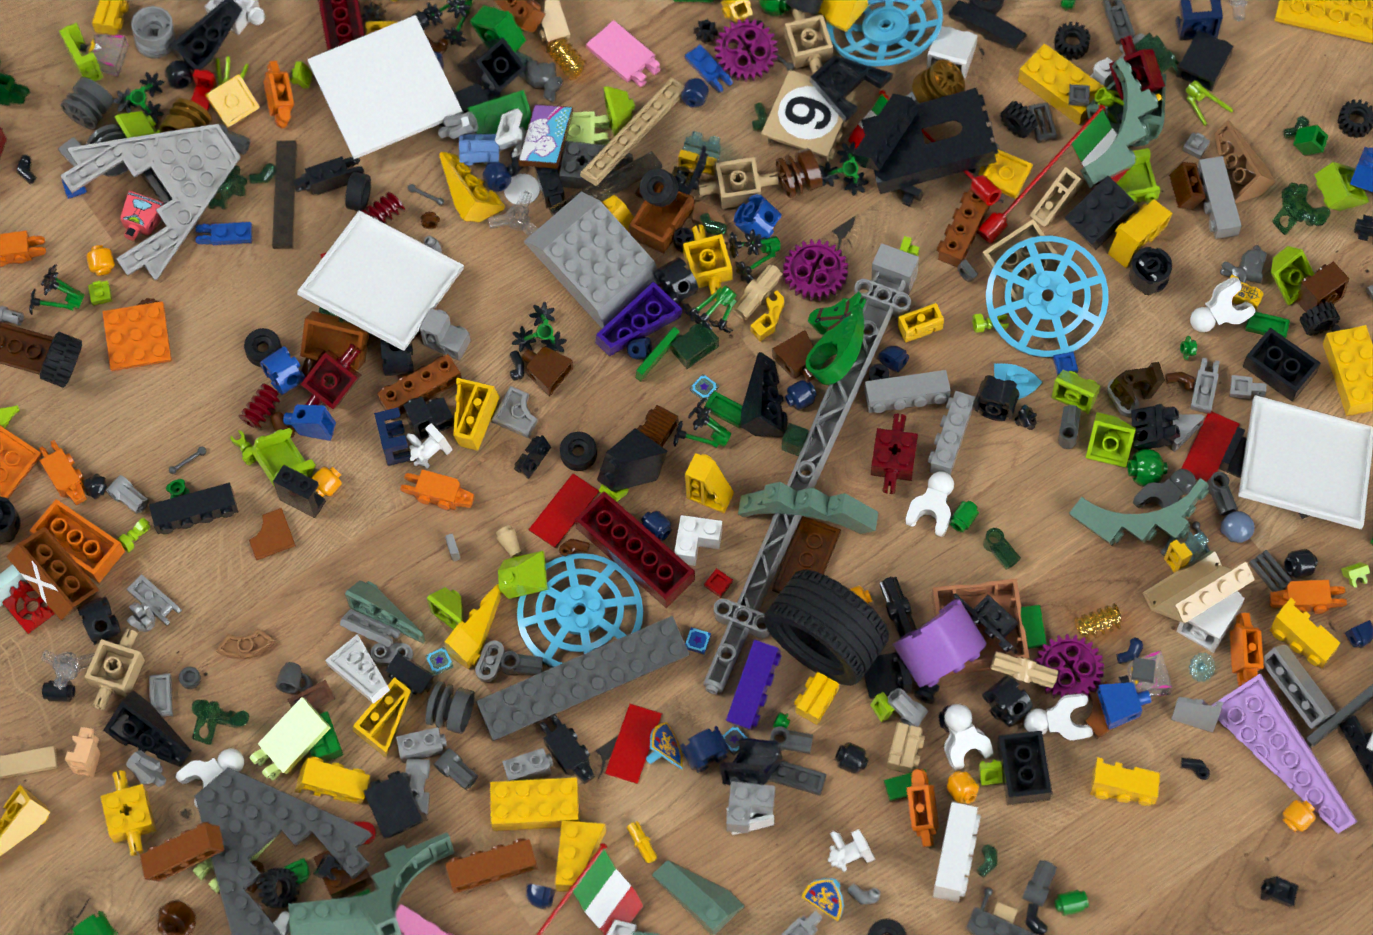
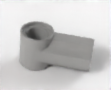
[106,475,149,514]
[887,688,928,727]
[406,758,430,800]

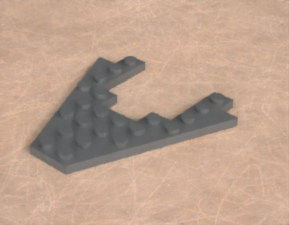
[195,767,372,935]

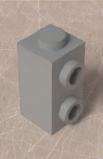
[396,728,447,763]
[502,748,553,781]

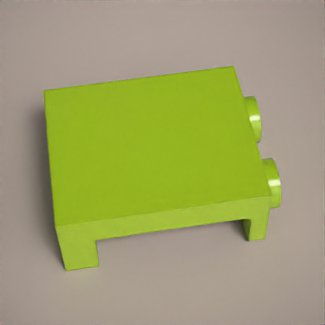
[59,23,104,82]
[1117,148,1161,203]
[251,428,316,487]

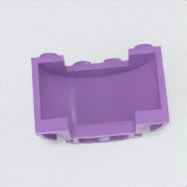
[893,599,987,687]

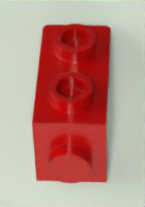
[190,69,218,112]

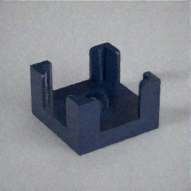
[1176,0,1223,41]
[374,407,411,466]

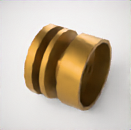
[912,59,965,103]
[159,98,212,133]

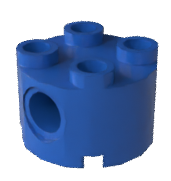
[734,194,782,239]
[260,346,306,395]

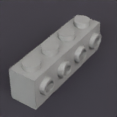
[1197,156,1241,239]
[865,370,951,413]
[928,391,975,475]
[1263,644,1337,729]

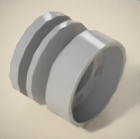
[131,6,175,58]

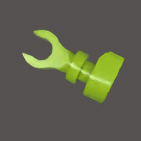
[972,313,1009,333]
[231,430,257,466]
[116,518,151,553]

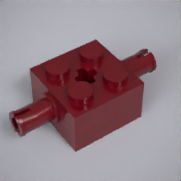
[1109,35,1165,113]
[301,343,361,409]
[871,413,918,494]

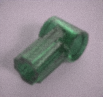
[983,528,1021,570]

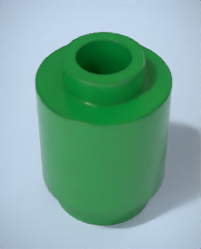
[950,501,979,532]
[1054,890,1089,916]

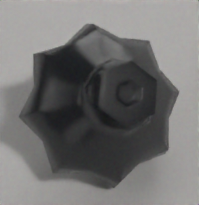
[1014,405,1037,430]
[84,474,107,499]

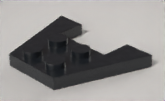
[810,55,893,122]

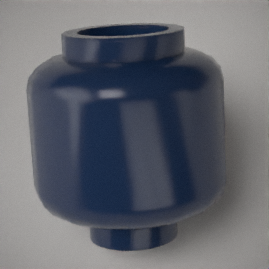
[681,78,709,108]
[483,162,511,192]
[785,380,817,410]
[641,511,672,541]

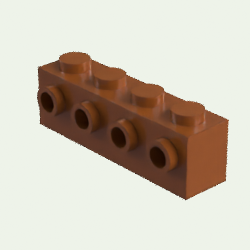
[493,0,546,33]
[936,186,990,268]
[377,354,462,420]
[140,822,224,882]
[445,838,538,894]

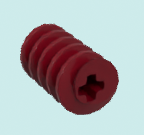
[361,192,405,224]
[238,383,281,429]

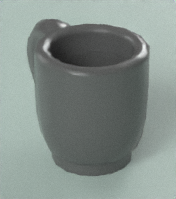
[276,662,313,694]

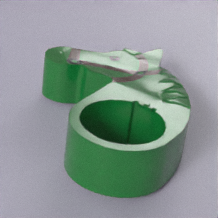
[806,292,866,385]

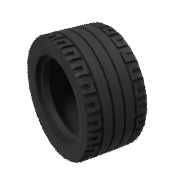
[764,569,889,686]

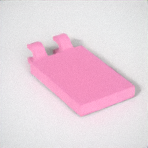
[586,20,660,87]

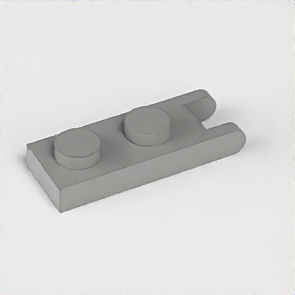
[127,574,182,625]
[340,609,400,646]

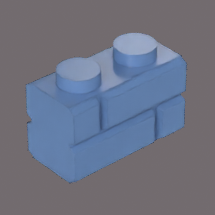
[459,134,499,165]

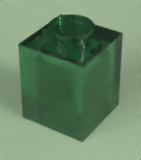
[782,423,809,456]

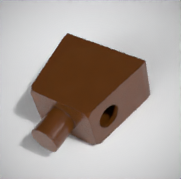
[772,330,815,382]
[522,347,574,396]

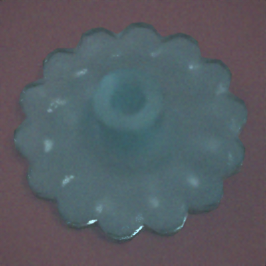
[1189,653,1216,682]

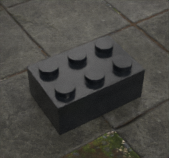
[1064,175,1139,250]
[1242,328,1321,402]
[997,730,1052,805]

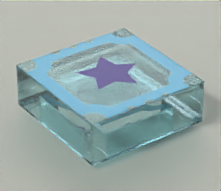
[690,374,719,402]
[425,647,454,675]

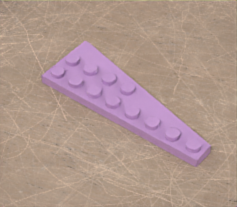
[1211,674,1358,833]

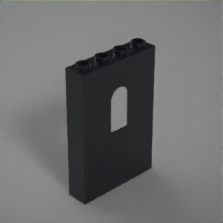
[861,88,998,194]

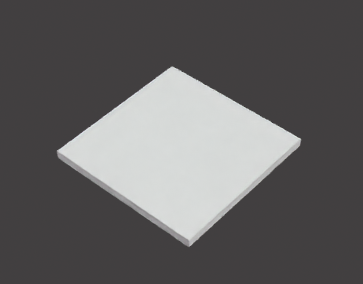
[307,15,463,159]
[297,211,464,351]
[1238,395,1373,529]

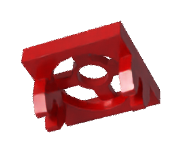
[2,581,55,634]

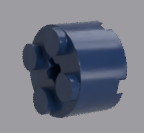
[680,726,730,773]

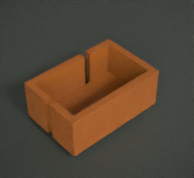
[629,182,694,254]
[300,311,369,370]

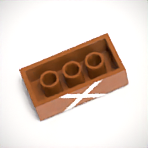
[6,527,99,620]

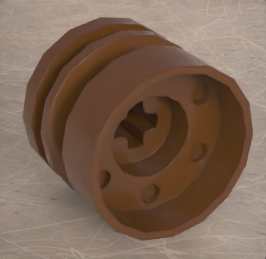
[776,148,823,198]

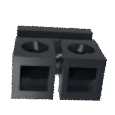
[1131,404,1180,451]

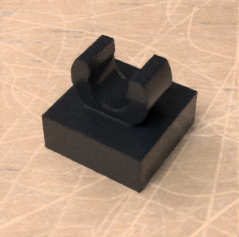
[901,186,923,207]
[313,854,342,880]

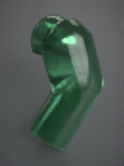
[752,103,767,131]
[1283,116,1309,139]
[249,163,276,184]
[700,213,727,235]
[976,845,998,878]

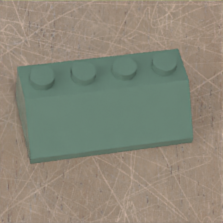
[288,896,376,935]

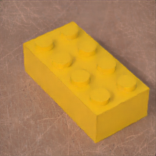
[1018,43,1104,125]
[1323,325,1373,416]
[490,777,580,831]

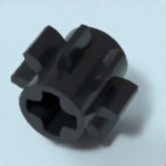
[361,1,386,22]
[694,19,718,44]
[1354,215,1373,241]

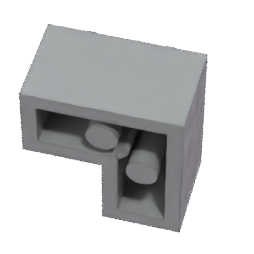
[420,308,471,361]
[726,782,775,834]

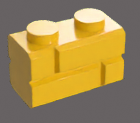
[92,0,129,36]
[898,303,944,343]
[794,672,839,725]

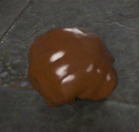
[157,900,196,935]

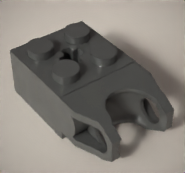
[559,141,633,191]

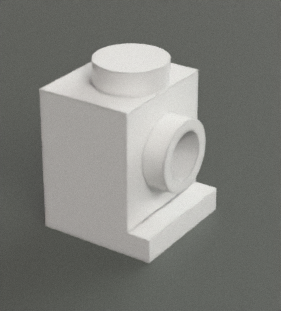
[1090,57,1114,88]

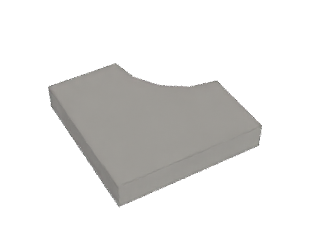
[492,386,538,439]

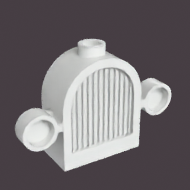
[205,0,265,35]

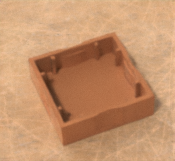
[931,579,1029,676]

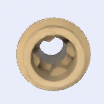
[496,525,522,558]

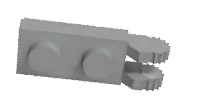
[1190,357,1220,413]

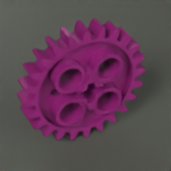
[715,18,778,82]
[783,239,848,301]
[1035,634,1104,699]

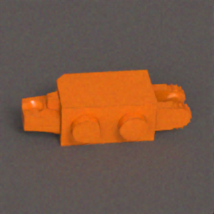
[263,61,294,129]
[0,230,46,267]
[39,440,87,505]
[400,469,474,510]
[1269,580,1347,614]
[1229,613,1264,687]
[907,769,939,847]

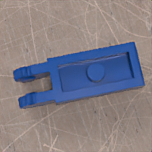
[685,45,733,93]
[196,222,252,245]

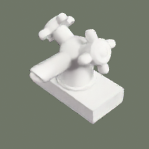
[495,109,527,157]
[406,423,453,468]
[828,830,875,872]

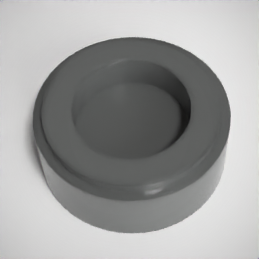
[179,667,201,689]

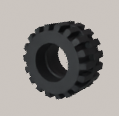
[39,332,82,388]

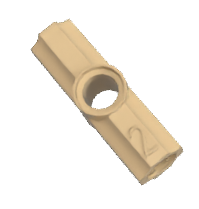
[732,265,783,320]
[990,651,1058,688]

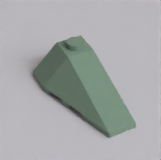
[345,580,426,644]
[652,860,744,935]

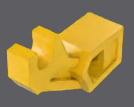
[750,290,784,342]

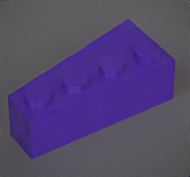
[595,282,682,357]

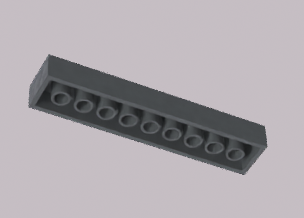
[476,616,690,741]

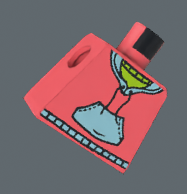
[120,191,164,241]

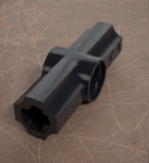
[879,577,917,638]

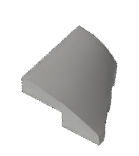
[1171,697,1223,733]

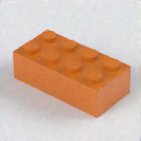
[29,499,125,583]

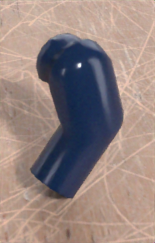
[1116,638,1143,664]

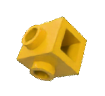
[721,0,753,22]

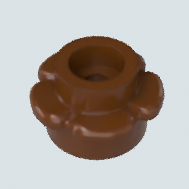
[420,211,440,229]

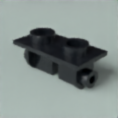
[514,435,551,479]

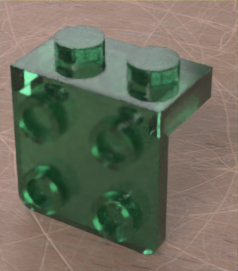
[1135,32,1179,74]

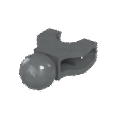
[1133,469,1196,530]

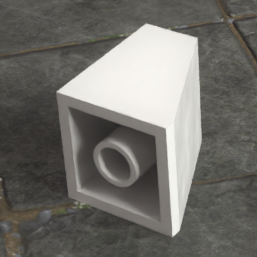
[927,26,978,80]
[1176,591,1245,653]

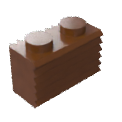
[1168,162,1206,210]
[637,405,679,447]

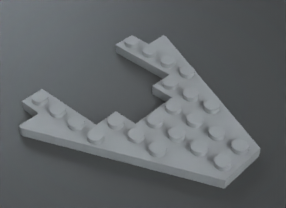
[60,124,240,281]

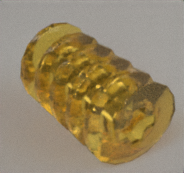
[545,37,586,80]
[1074,603,1122,641]

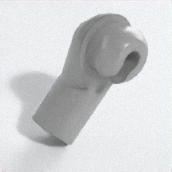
[424,236,442,253]
[847,883,881,904]

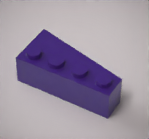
[726,640,782,731]

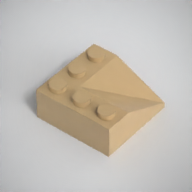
[982,219,1068,301]

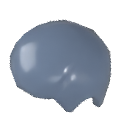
[1221,511,1255,543]

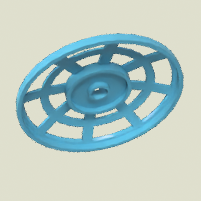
[826,0,943,67]
[986,236,1108,357]
[517,553,643,668]

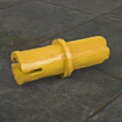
[626,821,657,863]

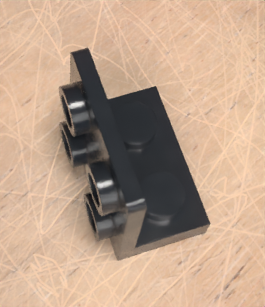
[672,145,709,195]
[864,649,912,699]

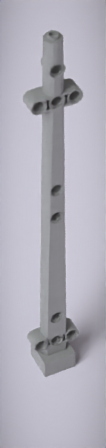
[703,243,919,695]

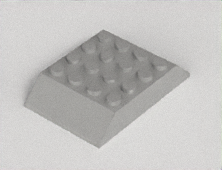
[524,192,660,329]

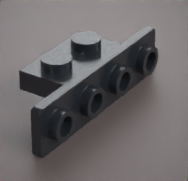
[953,594,1019,654]
[1340,716,1373,786]

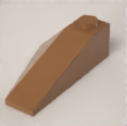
[1214,120,1276,203]

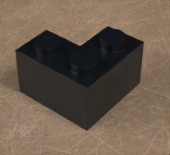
[403,397,454,441]

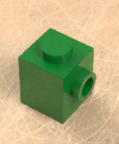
[1293,125,1328,156]

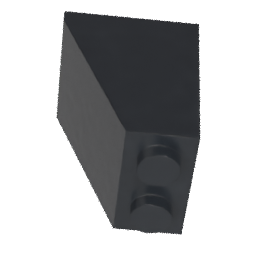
[457,37,526,93]
[597,428,668,492]

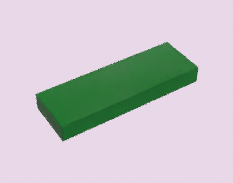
[635,327,680,382]

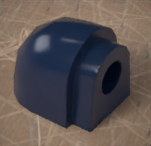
[627,337,652,359]
[878,346,909,373]
[1345,620,1373,648]
[526,884,555,910]

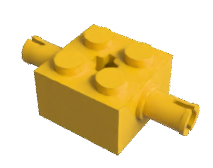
[683,225,733,301]
[100,770,156,856]

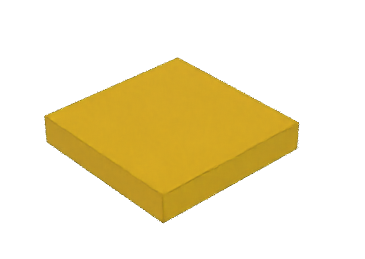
[205,74,260,128]
[983,149,1033,199]

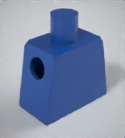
[283,404,336,441]
[1097,682,1151,730]

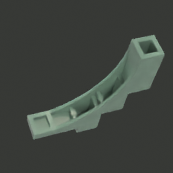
[1081,57,1158,188]
[1069,478,1209,546]
[738,482,878,534]
[359,832,455,935]

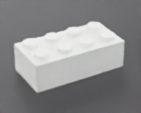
[933,802,981,903]

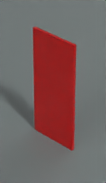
[1181,411,1240,482]
[528,474,599,548]
[605,704,662,784]

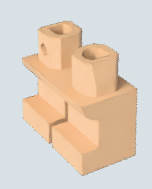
[65,727,101,777]

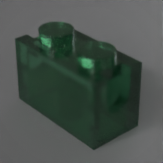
[672,323,719,369]

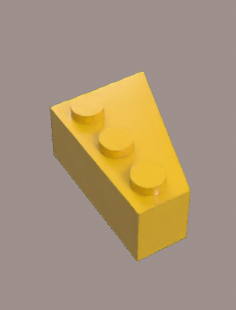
[1108,199,1173,268]
[453,378,500,451]
[685,453,734,514]
[1270,598,1340,668]
[353,677,411,758]
[294,757,370,804]
[1090,757,1160,806]
[555,821,607,892]

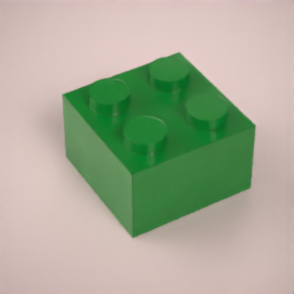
[470,5,526,53]

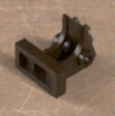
[1109,362,1165,410]

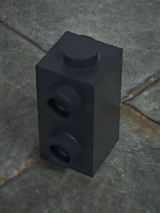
[385,652,435,695]

